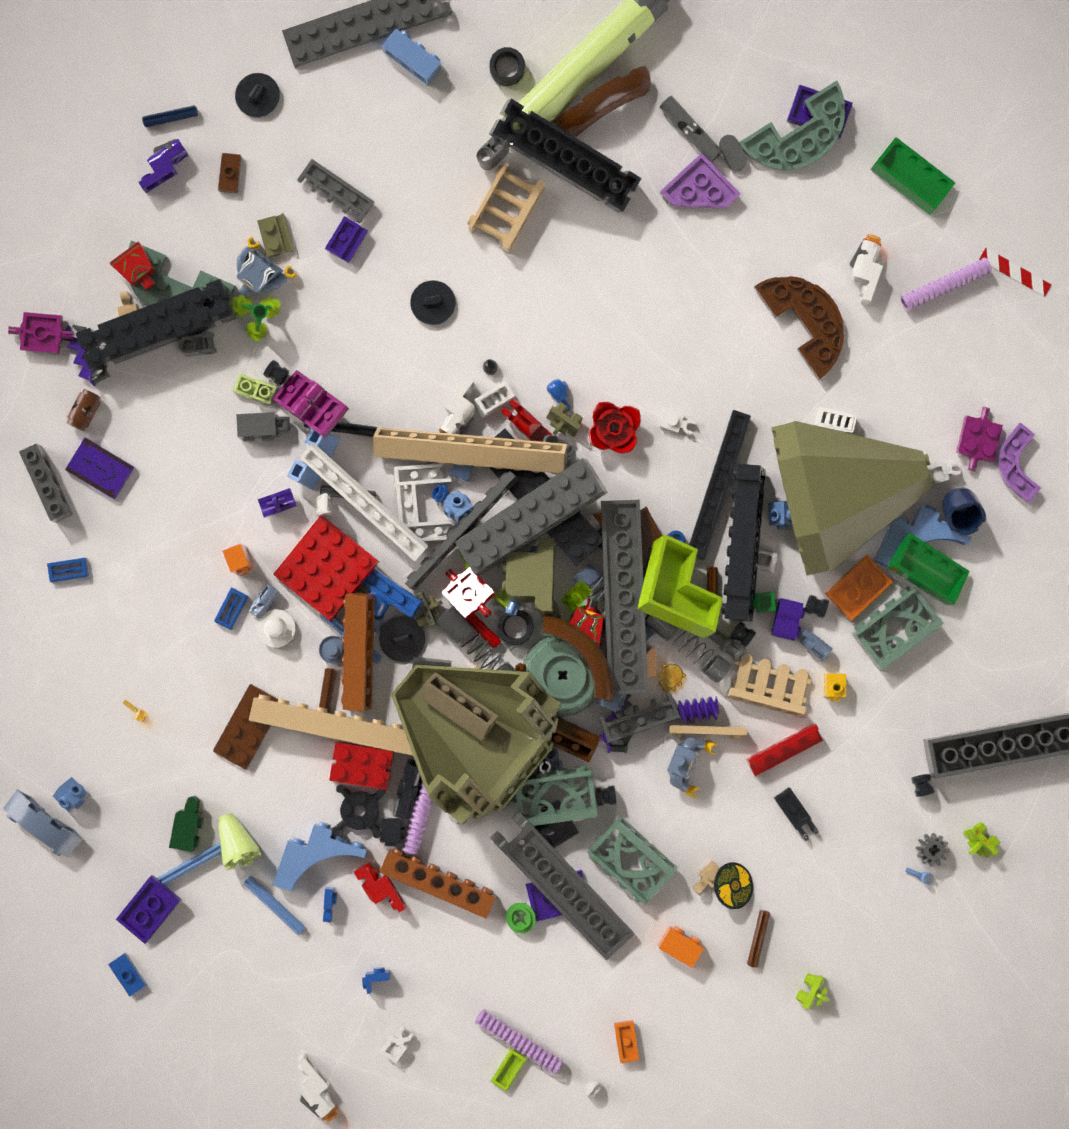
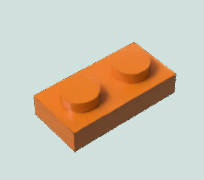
[614,1020,639,1063]

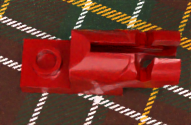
[501,398,553,442]
[353,862,407,913]

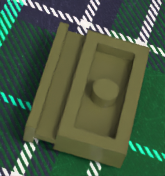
[257,213,294,258]

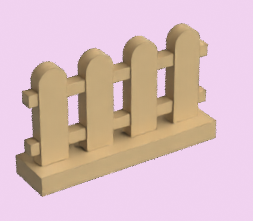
[727,654,811,717]

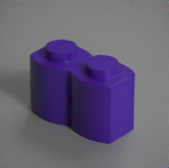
[771,598,806,641]

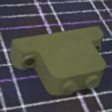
[502,538,555,617]

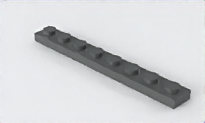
[405,471,519,590]

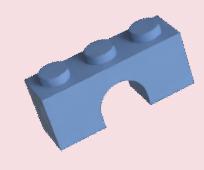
[287,429,340,490]

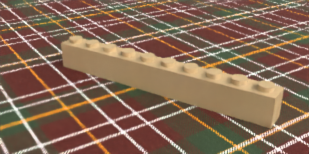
[373,427,567,474]
[249,694,413,756]

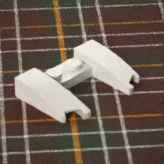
[393,464,455,542]

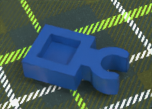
[323,887,338,922]

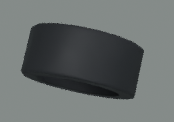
[490,47,525,86]
[497,609,534,646]

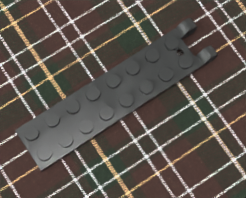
[282,0,453,68]
[490,811,635,960]

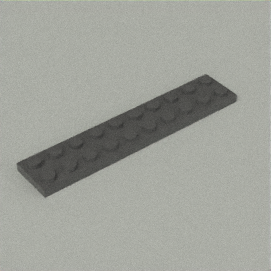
[601,500,648,695]

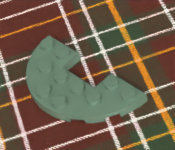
[739,80,845,170]
[128,240,236,309]

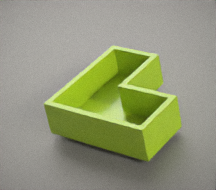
[637,534,723,639]

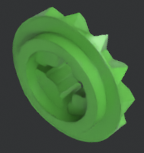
[506,902,536,933]

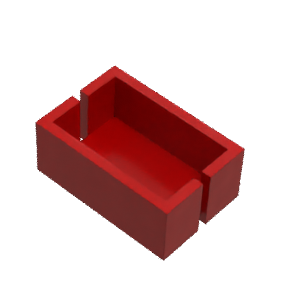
[329,741,394,790]

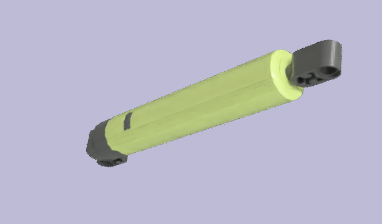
[476,0,670,171]

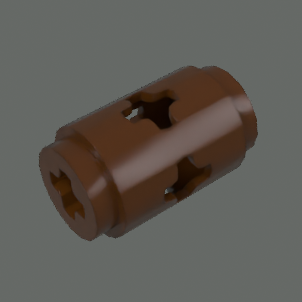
[66,389,101,432]

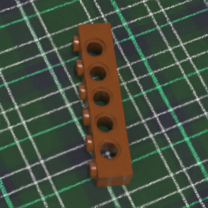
[379,848,496,919]

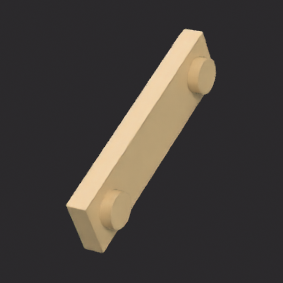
[668,725,747,739]

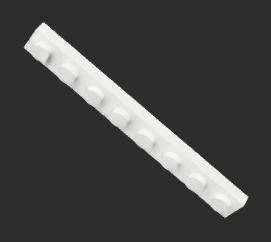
[300,443,428,561]

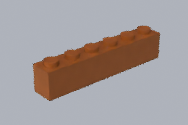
[341,593,375,712]

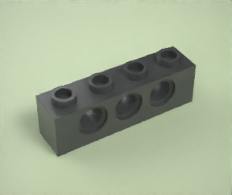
[19,444,73,523]

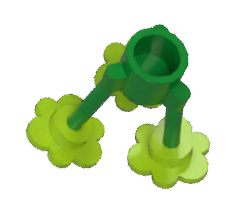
[231,295,281,342]

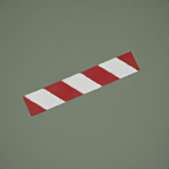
[979,248,1051,296]

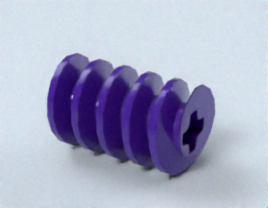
[678,696,719,724]

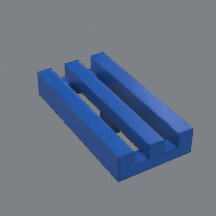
[47,557,89,583]
[214,587,249,630]

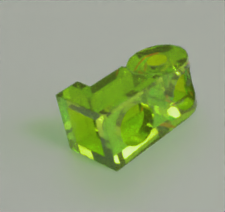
[561,579,593,612]

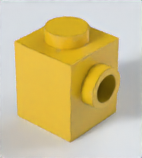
[824,673,846,701]

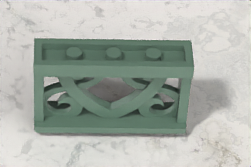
[852,586,944,670]
[516,765,598,826]
[587,815,677,905]

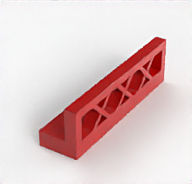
[746,724,823,776]

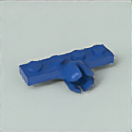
[362,568,423,618]

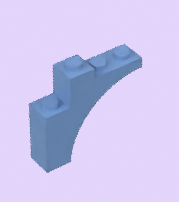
[873,505,972,569]
[273,821,368,891]

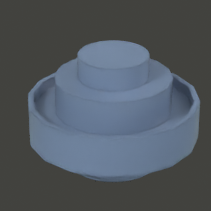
[319,635,344,664]

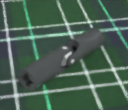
[659,95,723,162]

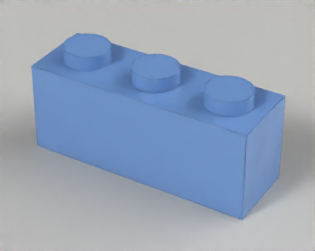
[382,29,442,86]

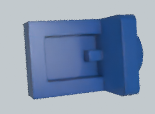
[362,967,390,994]

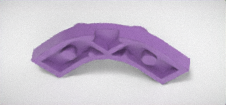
[998,422,1041,503]

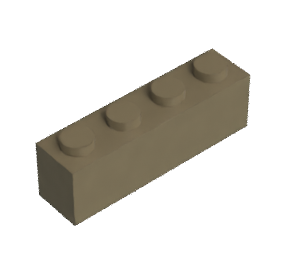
[419,672,498,741]

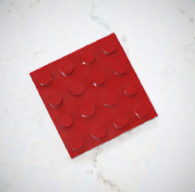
[273,516,380,622]

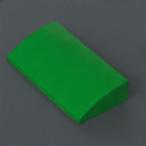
[870,137,956,215]
[887,533,970,605]

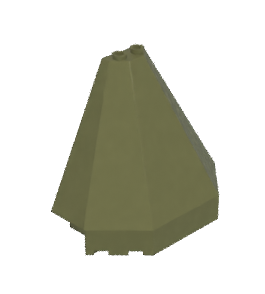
[771,421,935,575]
[391,665,561,824]

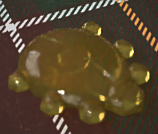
[658,663,686,692]

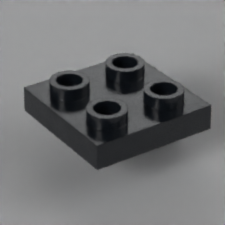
[534,799,579,848]

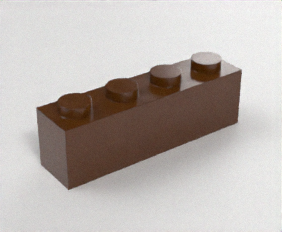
[551,716,600,763]

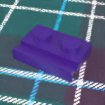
[325,216,368,264]

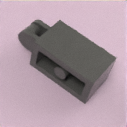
[236,412,290,442]

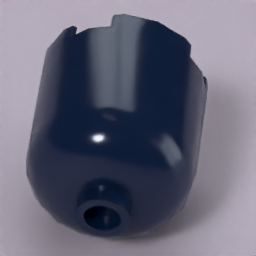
[942,487,986,535]

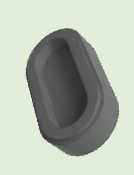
[719,135,747,172]

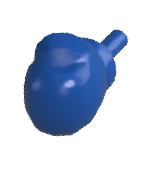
[547,379,571,411]

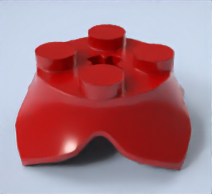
[589,402,641,454]

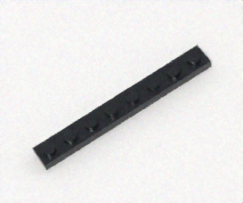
[689,410,751,561]

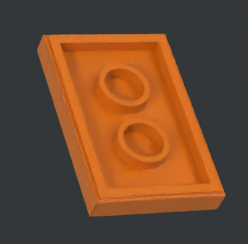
[825,554,894,622]

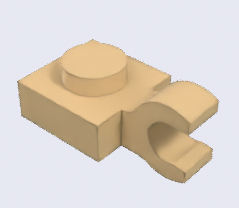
[117,291,138,316]
[692,860,719,894]

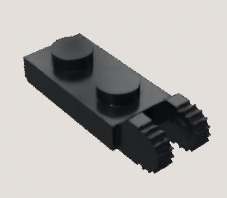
[773,787,819,842]

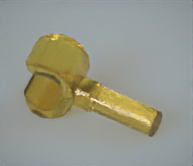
[123,700,147,722]

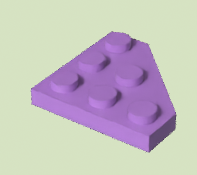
[660,153,741,208]

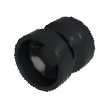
[263,360,290,386]
[805,594,829,618]
[730,621,756,648]
[911,774,935,797]
[595,785,616,807]

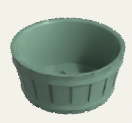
[523,636,595,717]

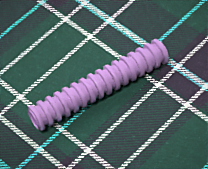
[901,258,992,311]
[402,783,433,855]
[475,1009,563,1075]

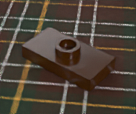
[218,153,242,193]

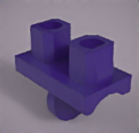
[257,488,297,518]

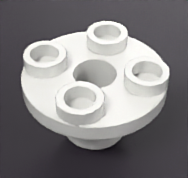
[257,609,296,648]

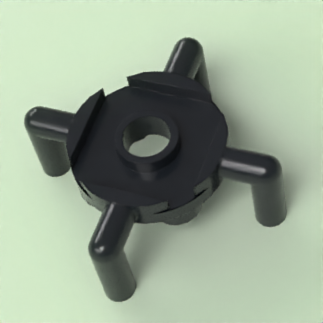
[332,784,386,838]

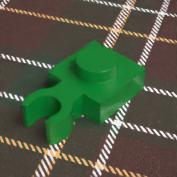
[754,591,777,613]

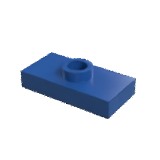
[108,952,147,997]

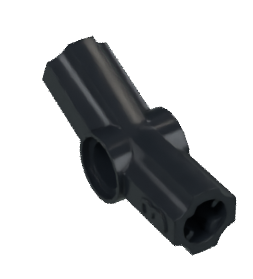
[393,760,421,820]

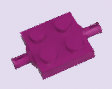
[8,312,75,354]
[956,407,1003,471]

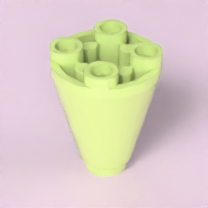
[218,813,261,871]

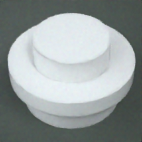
[583,1079,600,1097]

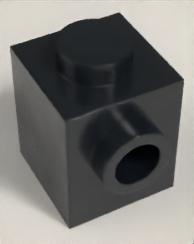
[380,817,405,846]

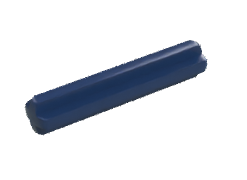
[142,105,198,127]

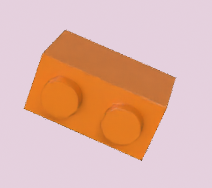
[222,544,254,576]
[657,925,704,968]

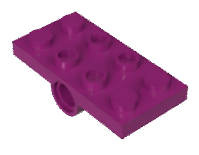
[273,370,349,438]

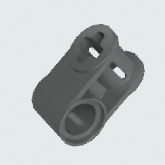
[178,332,217,357]

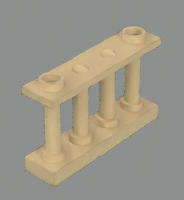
[467,161,545,253]

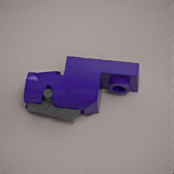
[138,139,188,193]

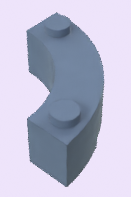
[3,789,82,857]

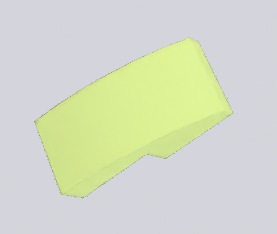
[233,374,276,405]

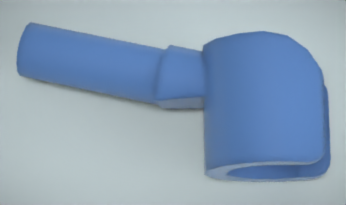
[905,868,934,885]

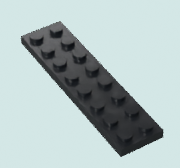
[489,428,603,566]

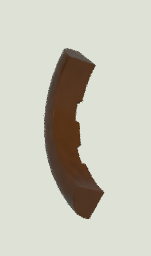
[554,66,651,137]
[542,615,614,702]

